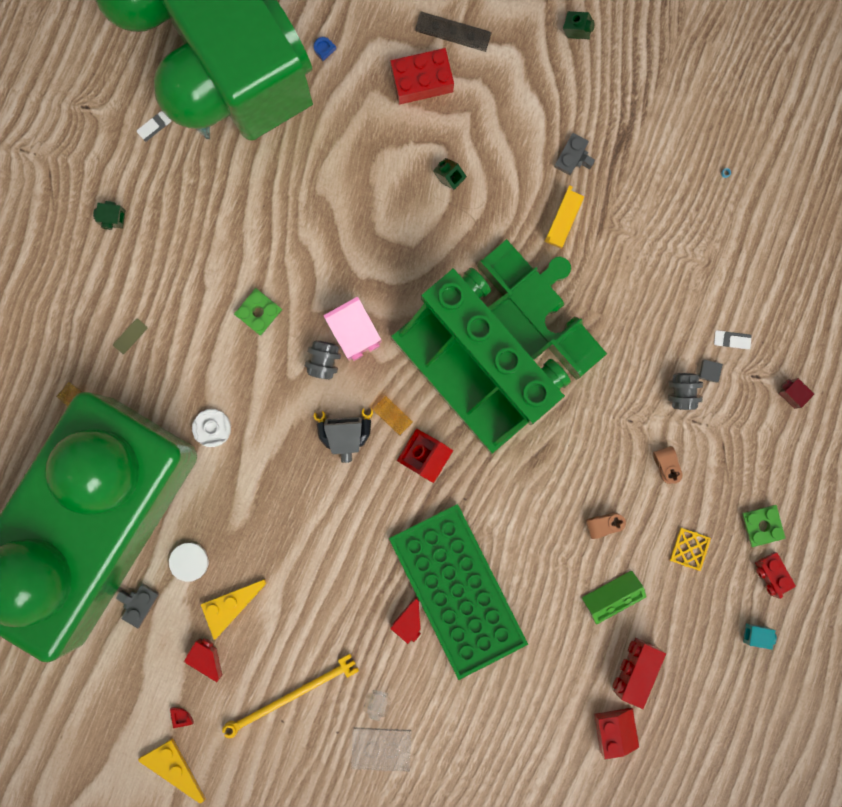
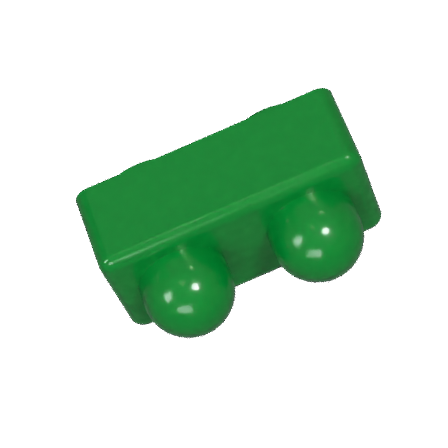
[95,0,313,141]
[0,392,197,663]

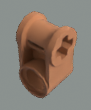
[653,446,683,484]
[586,513,626,539]

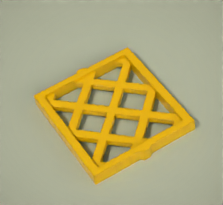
[670,528,711,571]

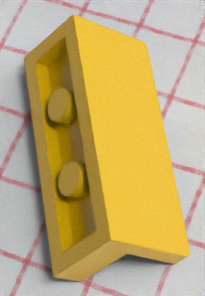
[544,185,585,249]

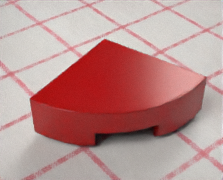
[170,707,194,728]

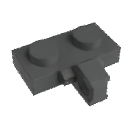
[554,133,595,176]
[116,584,159,629]

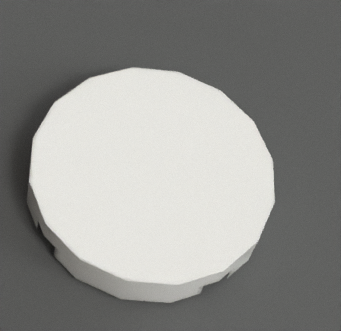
[192,409,231,447]
[169,543,209,582]

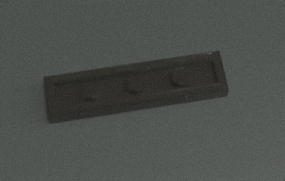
[415,11,492,52]

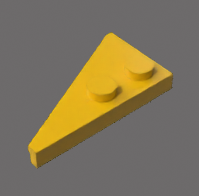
[201,579,266,640]
[138,738,206,803]

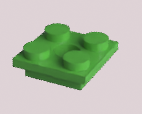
[234,288,282,336]
[742,505,786,547]

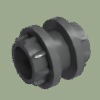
[304,340,341,380]
[668,373,703,410]

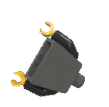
[313,408,373,463]

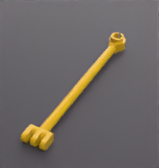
[222,653,359,738]

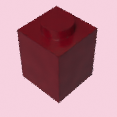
[778,378,815,409]

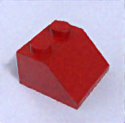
[397,428,454,484]
[594,708,639,759]

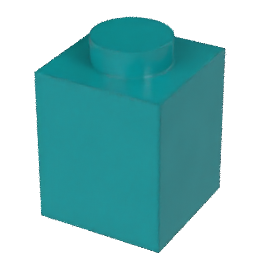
[743,623,777,650]

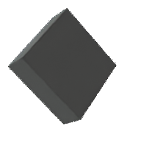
[699,360,723,383]

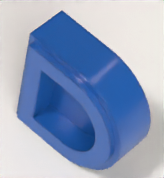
[314,37,336,61]

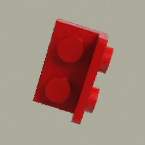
[755,552,796,599]

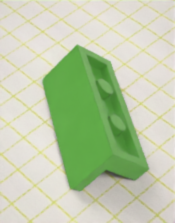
[582,571,647,625]

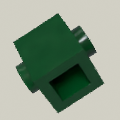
[563,11,595,40]
[433,158,467,190]
[93,201,126,230]

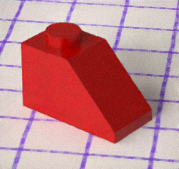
[390,596,421,644]
[184,638,223,682]

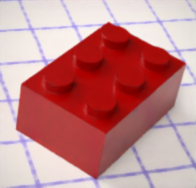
[390,48,454,105]
[613,637,666,709]

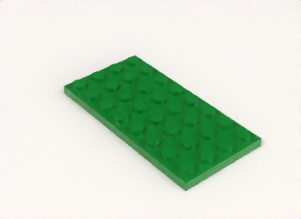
[389,504,528,680]

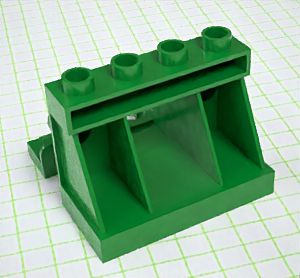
[391,239,607,454]

